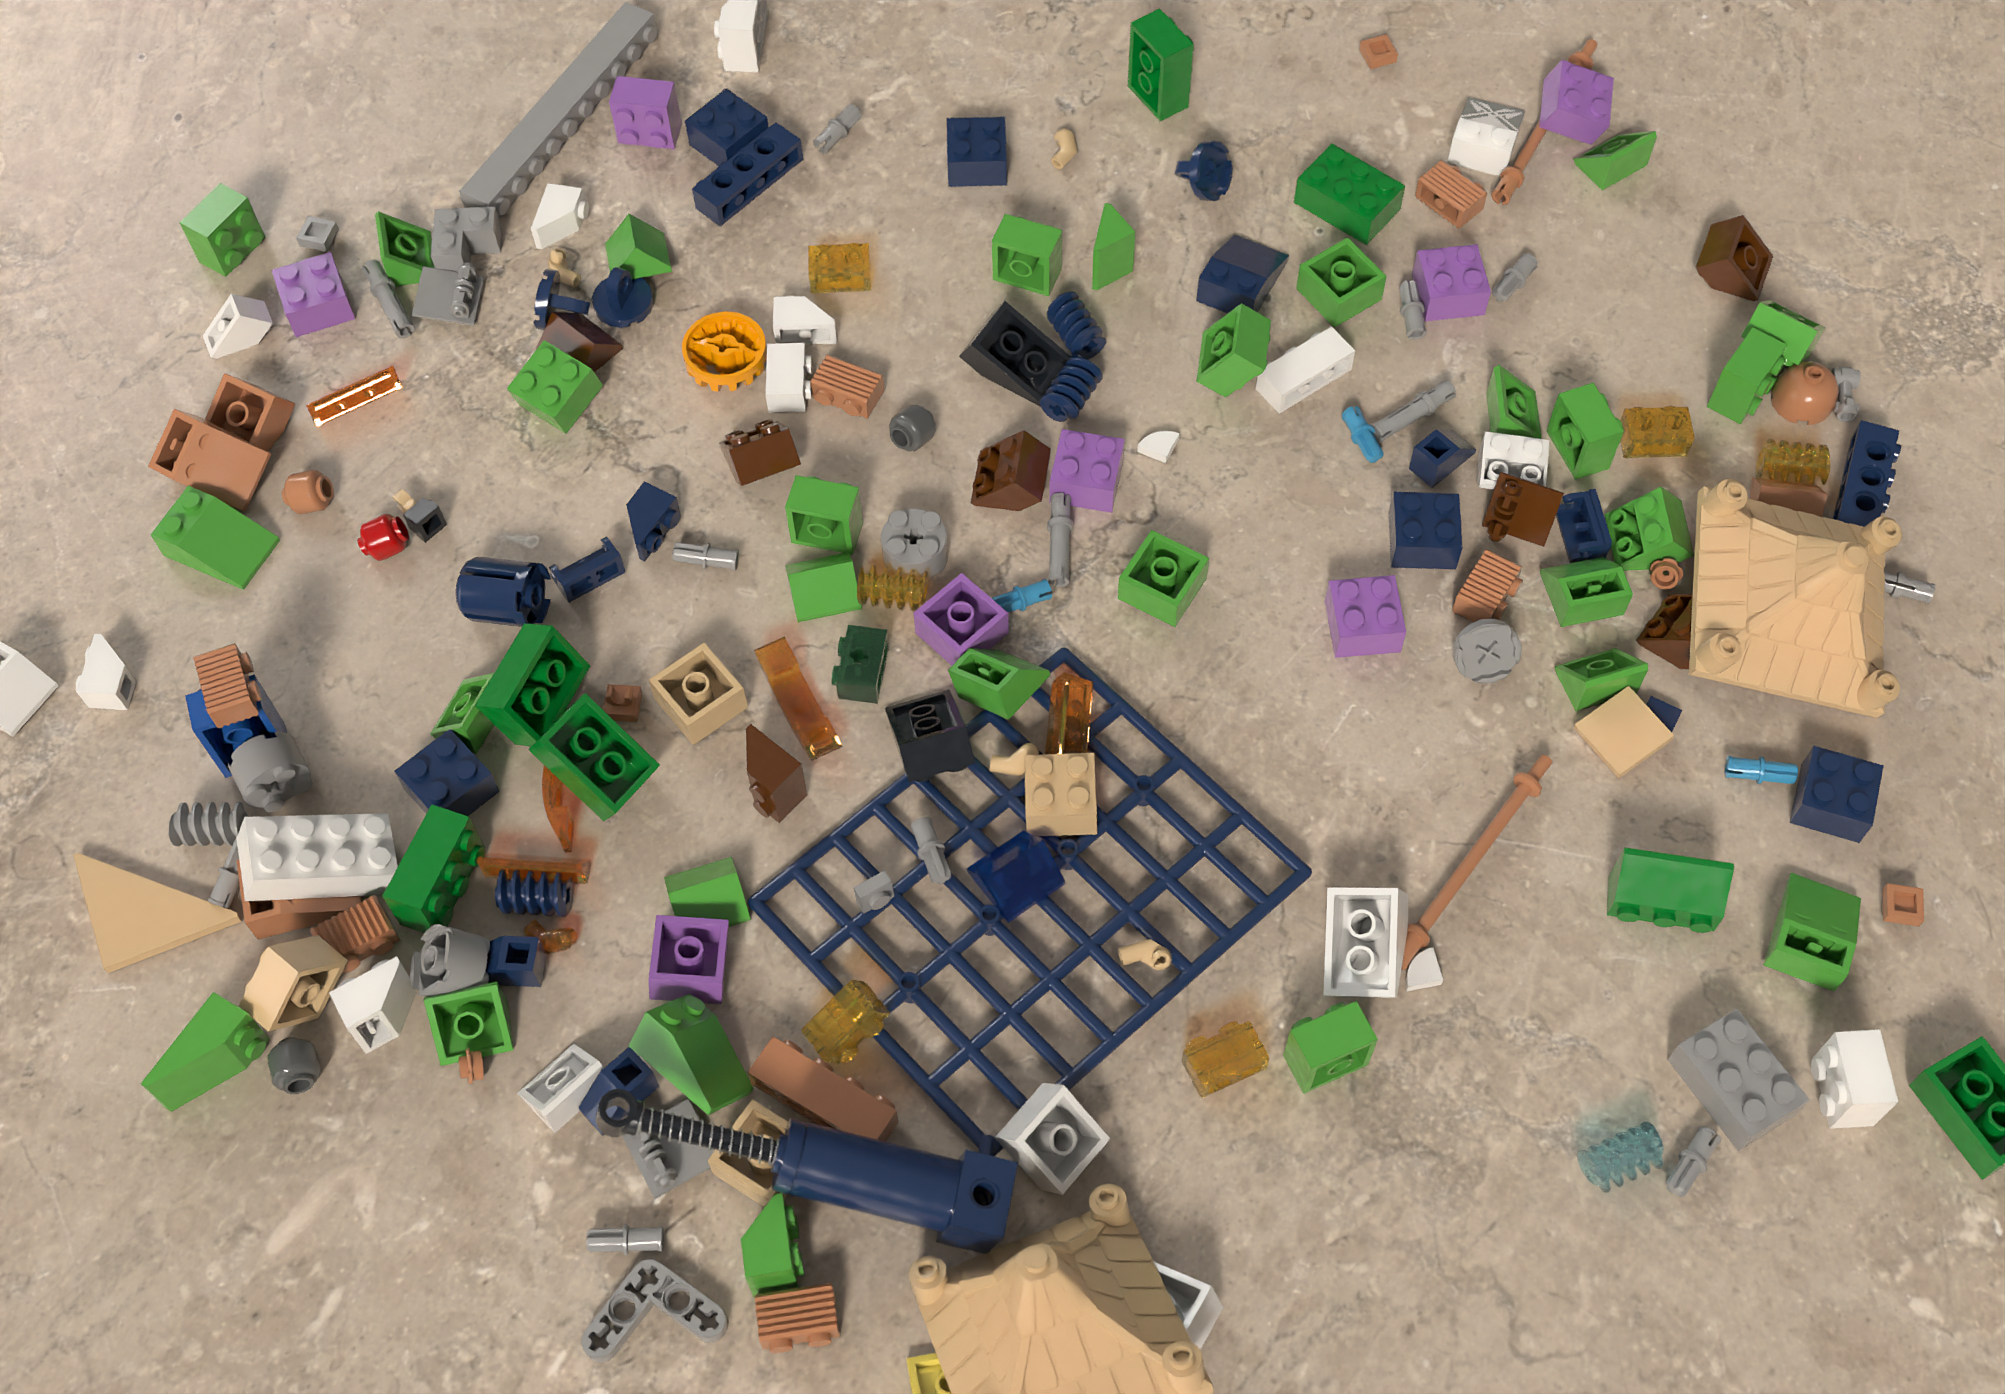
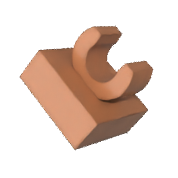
[603,684,643,722]

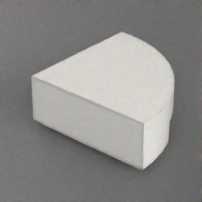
[1137,431,1179,463]
[1405,947,1443,991]

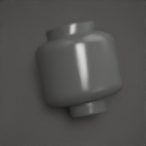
[889,405,936,451]
[267,1037,321,1094]

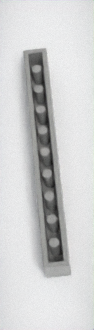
[459,2,658,219]

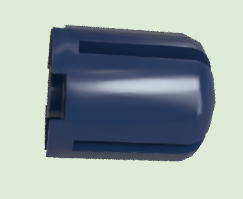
[455,557,551,627]

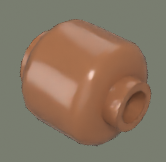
[282,470,334,514]

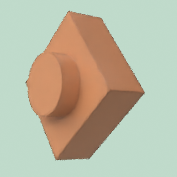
[1359,34,1398,69]
[1882,883,1924,927]

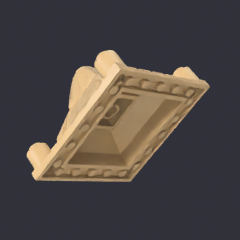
[1689,479,1902,718]
[908,1184,1214,1394]

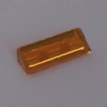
[306,366,402,427]
[1045,672,1093,754]
[477,853,591,884]

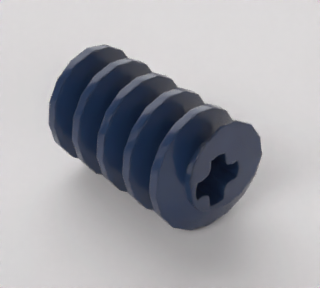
[1047,291,1107,359]
[1040,355,1103,422]
[495,869,573,917]

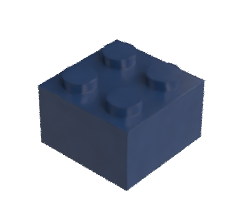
[685,88,769,166]
[947,117,1007,187]
[1388,492,1463,570]
[394,729,500,816]
[1790,745,1884,843]

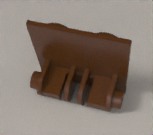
[1482,472,1564,547]

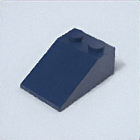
[1196,235,1289,314]

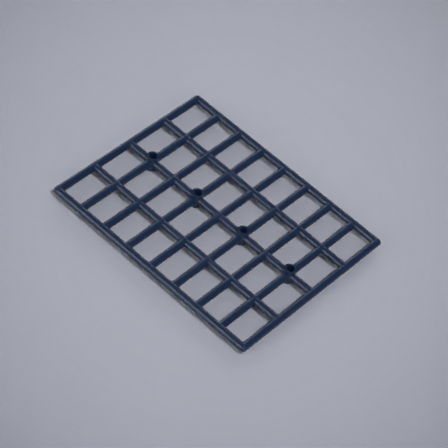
[748,647,1312,1157]

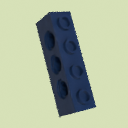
[692,122,803,227]
[1832,420,1902,527]

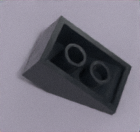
[959,301,1070,407]
[885,689,975,782]

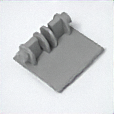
[412,262,484,326]
[622,1099,715,1199]

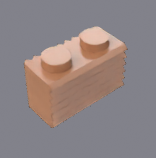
[1415,160,1487,229]
[810,355,885,419]
[1452,549,1523,623]
[193,643,262,728]
[310,895,400,973]
[755,1282,840,1353]

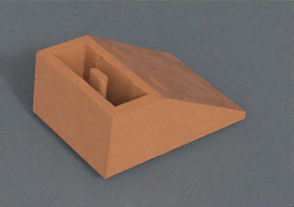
[148,409,271,511]
[236,860,362,940]

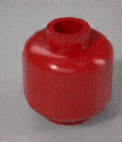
[357,513,410,561]

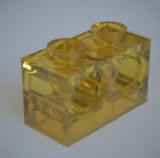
[808,243,871,294]
[1620,406,1695,458]

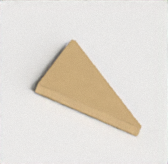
[73,853,242,973]

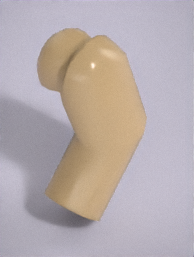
[1051,128,1077,170]
[548,248,581,288]
[990,743,1039,776]
[1118,939,1172,970]

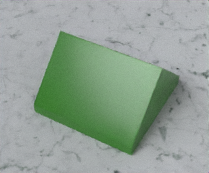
[1573,131,1657,190]
[1092,203,1135,290]
[375,211,435,287]
[605,214,672,279]
[1486,365,1542,439]
[785,552,862,622]
[1555,648,1648,711]
[430,672,495,754]
[664,856,751,927]
[423,982,514,1066]

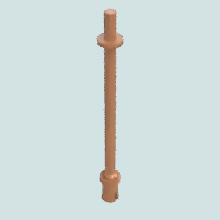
[1491,39,1598,205]
[1401,754,1552,970]

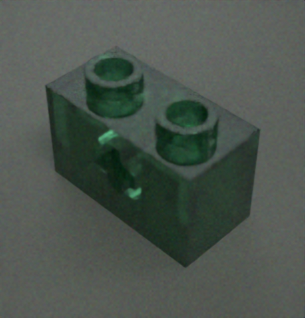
[831,625,889,704]

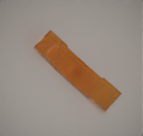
[754,636,842,761]
[542,765,574,853]

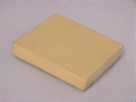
[1574,686,1674,779]

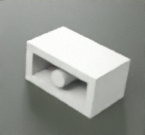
[765,343,813,413]

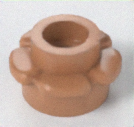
[1650,558,1683,589]
[458,1048,484,1084]

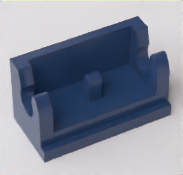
[1556,489,1612,563]
[549,536,626,603]

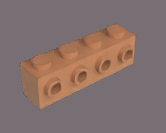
[747,1037,899,1142]

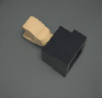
[392,489,447,543]

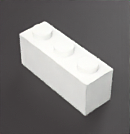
[1256,326,1355,414]

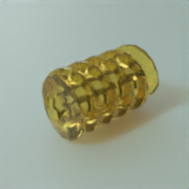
[1756,439,1831,485]
[857,564,928,612]

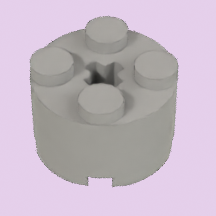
[881,509,948,585]
[228,732,313,812]
[410,924,490,997]

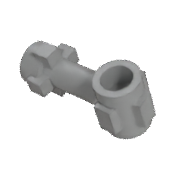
[1831,366,1860,422]

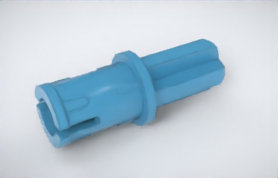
[1342,406,1384,463]
[992,579,1052,613]
[1725,756,1798,784]

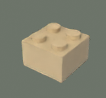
[649,643,748,745]
[1024,753,1097,837]
[239,935,348,1032]
[708,1099,789,1207]

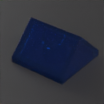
[966,830,1065,923]

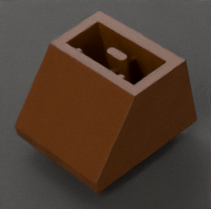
[719,419,801,486]
[970,430,1051,511]
[1636,594,1693,669]

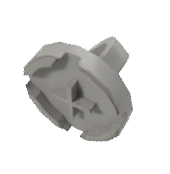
[1453,619,1522,684]

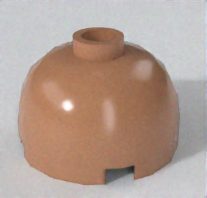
[1771,361,1839,425]

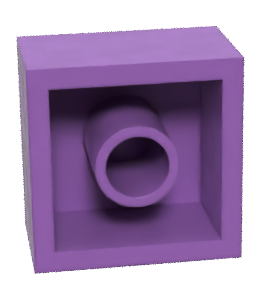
[1539,60,1614,145]
[609,76,682,149]
[1412,244,1491,322]
[271,252,355,337]
[1049,429,1125,513]
[913,573,1009,666]
[1324,575,1406,658]
[649,915,729,1004]

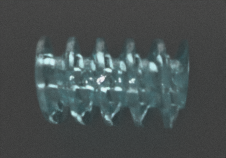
[1577,1121,1664,1193]

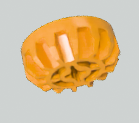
[682,312,767,391]

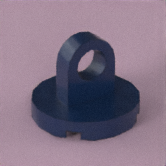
[1174,141,1233,201]
[592,267,654,328]
[534,268,590,330]

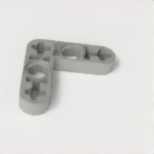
[581,1259,728,1362]

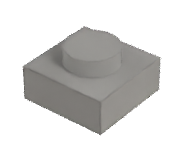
[296,216,339,252]
[853,870,894,914]

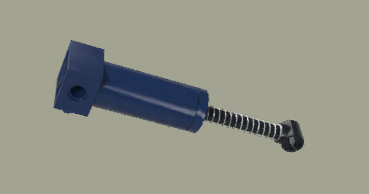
[596,1089,1018,1254]

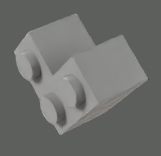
[431,207,502,272]

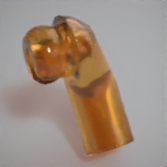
[523,920,578,954]

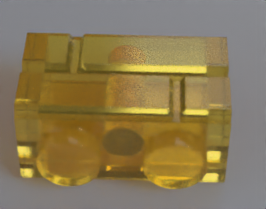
[801,979,890,1064]
[1182,1021,1269,1098]

